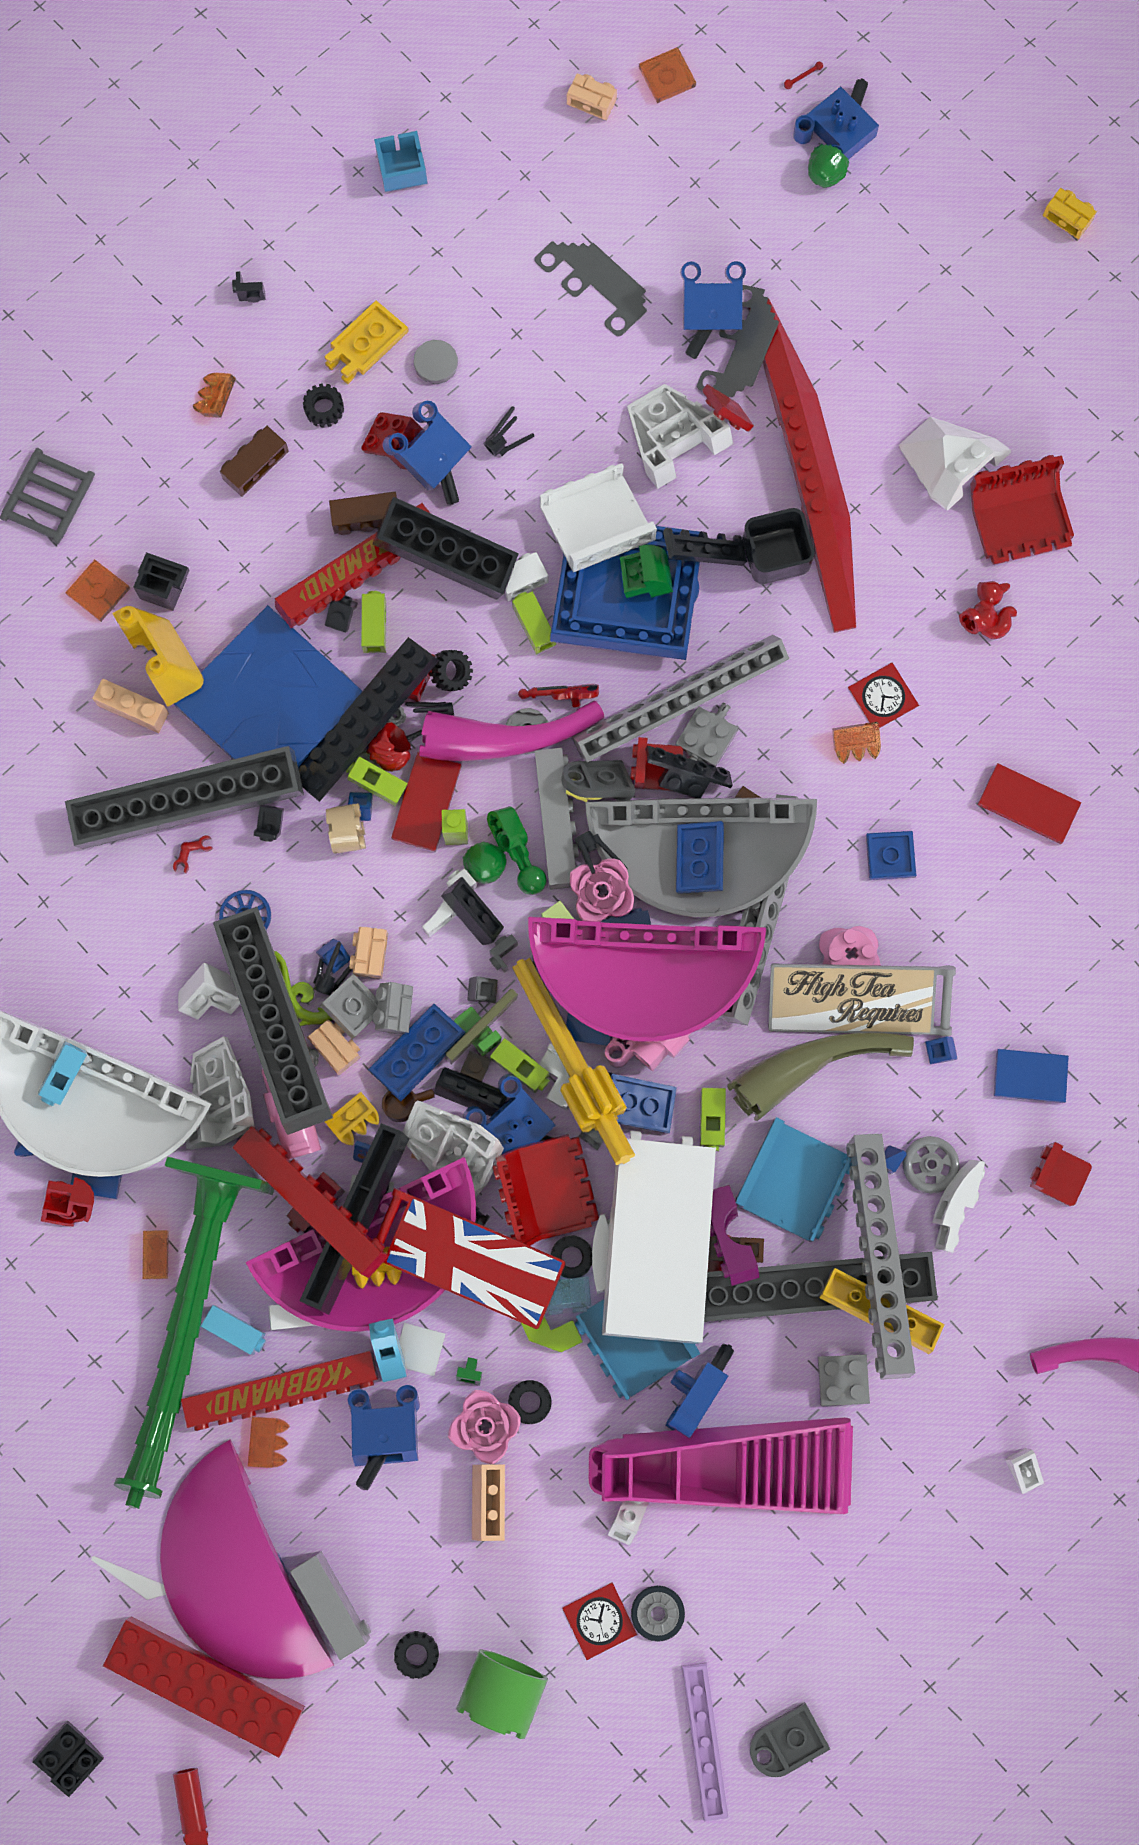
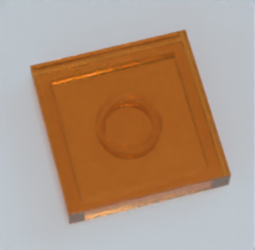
[639,47,696,103]
[65,559,130,622]

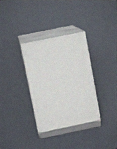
[1005,1448,1044,1494]

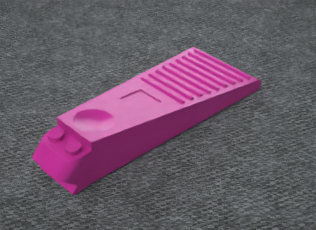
[589,1417,853,1514]

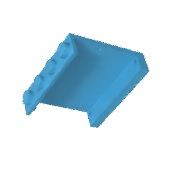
[735,1117,852,1242]
[574,1299,701,1400]

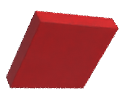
[703,384,754,432]

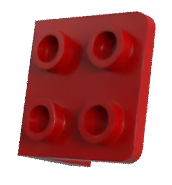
[361,412,423,470]
[631,737,683,791]
[1030,1142,1092,1206]

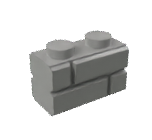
[373,982,413,1034]

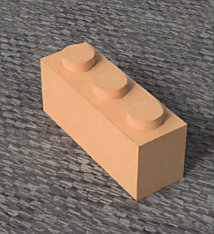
[92,678,169,733]
[472,1464,505,1541]

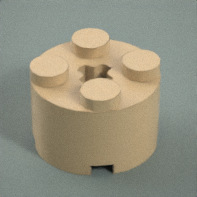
[326,803,366,854]

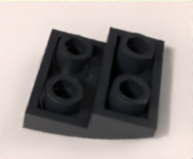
[32,1720,104,1797]

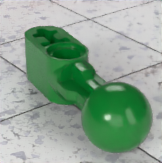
[487,806,547,895]

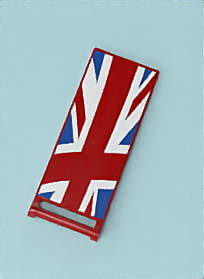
[376,1188,566,1329]

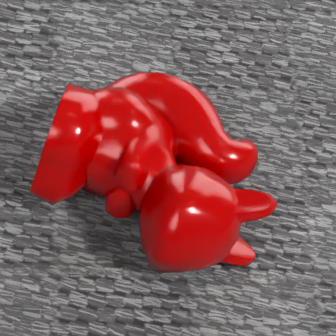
[959,581,1017,639]

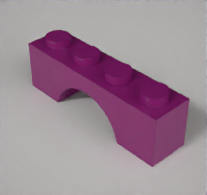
[710,1185,759,1286]

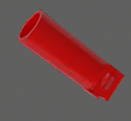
[173,1768,208,1845]

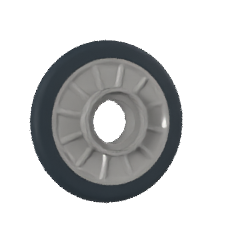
[631,1585,685,1642]

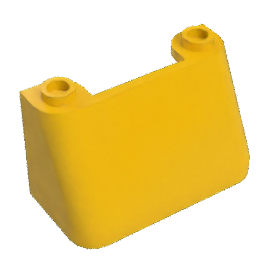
[112,606,204,707]

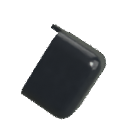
[742,508,815,584]

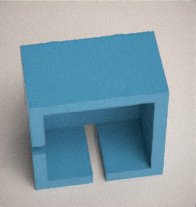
[374,131,428,192]

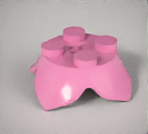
[570,859,634,922]
[819,926,881,966]
[448,1390,521,1464]

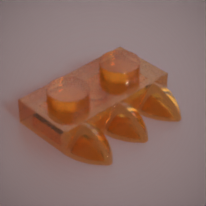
[193,373,236,418]
[832,722,881,764]
[248,1417,290,1468]

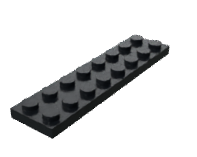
[298,637,439,802]

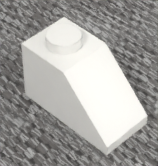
[505,552,549,601]

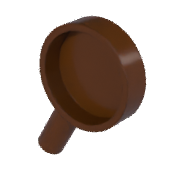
[382,1089,435,1122]

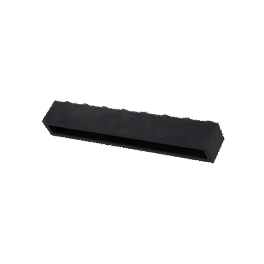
[299,1123,410,1315]

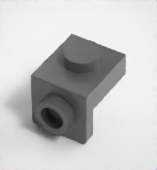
[489,934,518,973]

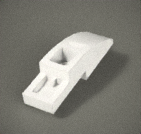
[932,1160,985,1253]
[592,1214,610,1294]

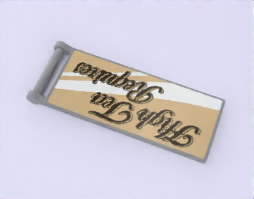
[768,963,956,1036]

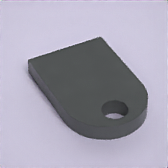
[561,760,635,798]
[750,1702,830,1777]

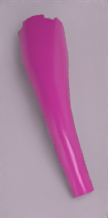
[419,701,604,761]
[1030,1337,1139,1374]

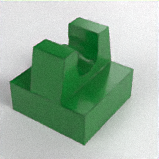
[456,1357,482,1386]

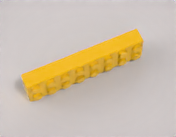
[820,1268,945,1354]

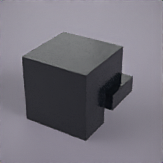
[133,552,190,611]

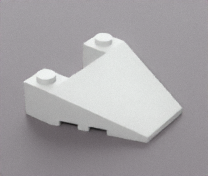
[627,384,733,489]

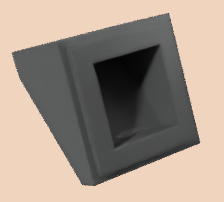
[467,976,498,1003]

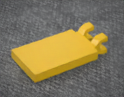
[324,300,409,384]

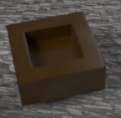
[460,1051,491,1082]

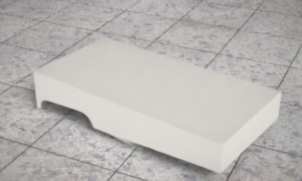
[602,1131,716,1344]

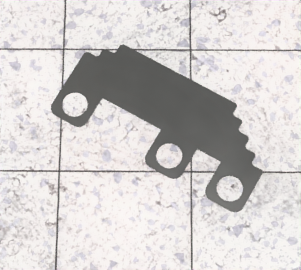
[535,241,647,336]
[697,285,779,397]

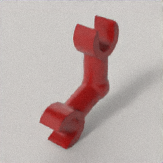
[173,835,213,874]

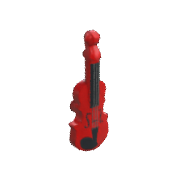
[518,684,600,707]

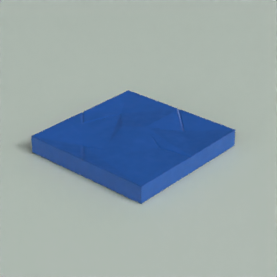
[550,526,700,660]
[174,605,362,767]

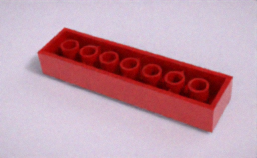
[103,1616,305,1758]

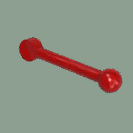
[784,61,823,89]

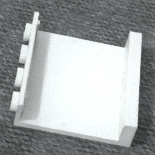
[540,463,657,572]

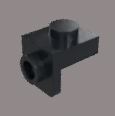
[232,271,266,303]
[325,595,358,633]
[254,805,284,842]

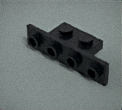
[645,745,733,798]

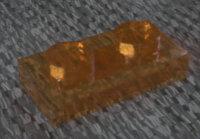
[142,1230,169,1279]

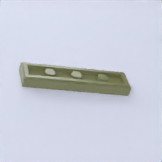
[446,989,518,1065]

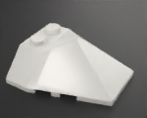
[899,417,1011,510]
[186,1036,255,1150]
[403,1101,504,1198]

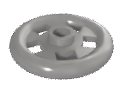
[903,1136,959,1193]

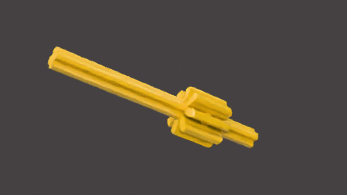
[512,958,635,1165]

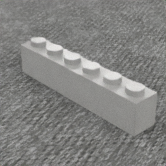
[535,748,579,890]

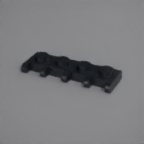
[663,528,747,566]

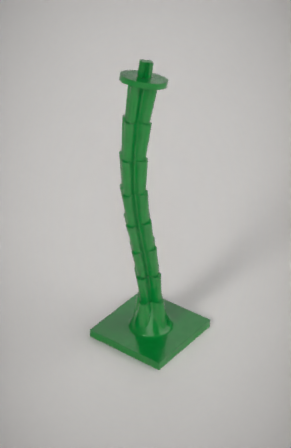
[114,1156,274,1509]

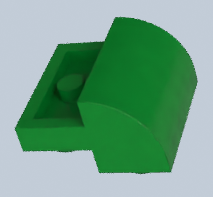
[620,545,673,598]

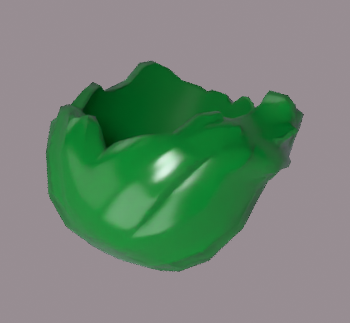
[808,144,849,188]
[463,842,507,884]

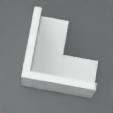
[178,963,240,1019]
[539,1043,590,1111]

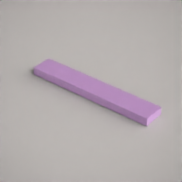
[682,1662,728,1822]

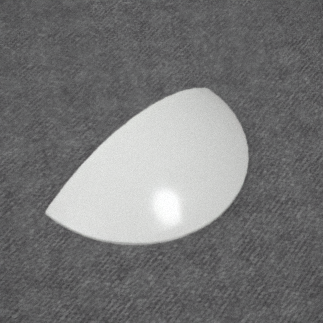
[0,1011,212,1177]

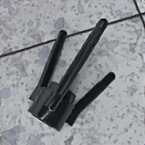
[483,406,535,456]
[405,701,454,740]
[574,831,628,874]
[313,942,352,996]

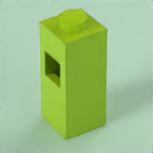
[361,591,386,653]
[512,591,556,654]
[346,757,408,806]
[442,809,468,845]
[490,1038,550,1093]
[700,1088,726,1151]

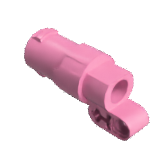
[605,1033,691,1071]
[261,1069,321,1159]

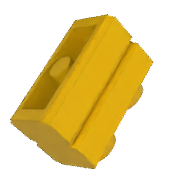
[1042,188,1097,240]

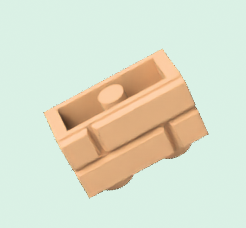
[567,73,617,120]
[349,927,388,979]
[307,1020,361,1075]

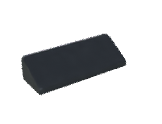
[441,877,504,945]
[434,1067,508,1117]

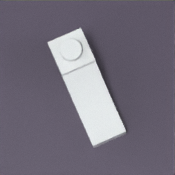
[422,868,477,937]

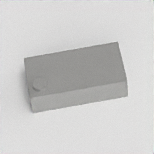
[290,1551,371,1660]

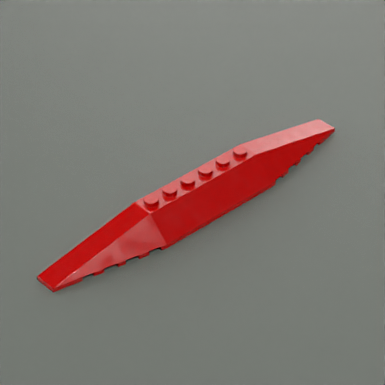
[748,298,856,633]

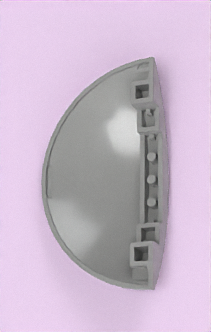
[585,798,817,917]

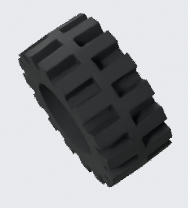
[303,383,344,428]
[429,650,473,691]
[551,1235,592,1279]
[508,1380,552,1424]
[394,1631,439,1679]

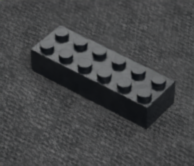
[373,497,519,600]

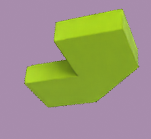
[521,1316,583,1352]

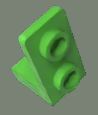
[454,1007,502,1056]

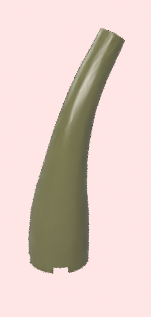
[727,1033,914,1121]

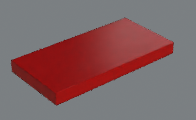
[391,752,462,852]
[977,763,1082,844]

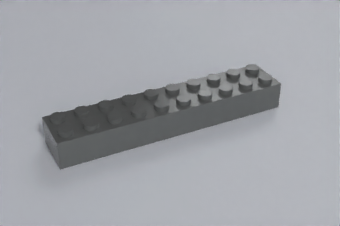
[65,746,304,849]
[213,907,333,1135]
[704,1252,938,1322]

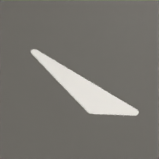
[91,1556,166,1600]

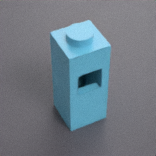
[38,1041,87,1106]
[200,1305,266,1355]
[369,1318,407,1382]

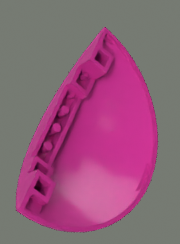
[528,917,766,1042]
[246,1157,476,1331]
[160,1439,334,1679]

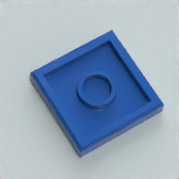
[866,831,917,880]

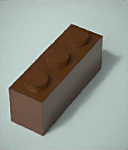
[220,425,289,497]
[329,491,397,535]

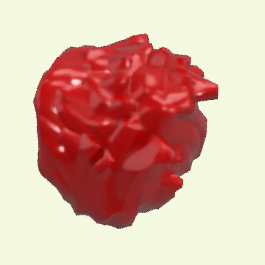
[366,722,411,772]

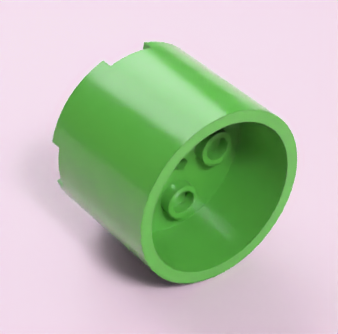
[456,1649,548,1739]

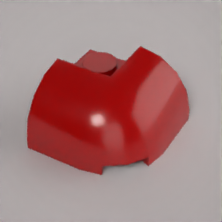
[41,1177,94,1227]

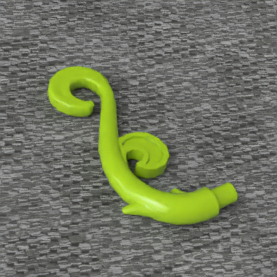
[274,951,333,1026]

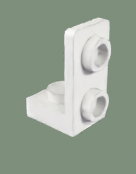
[608,1501,649,1546]

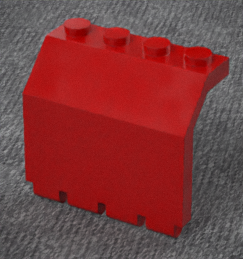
[970,455,1074,565]
[493,1134,599,1246]

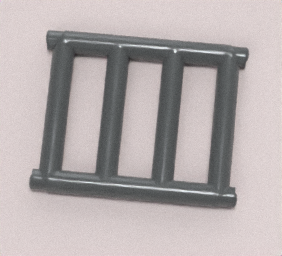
[0,448,95,545]

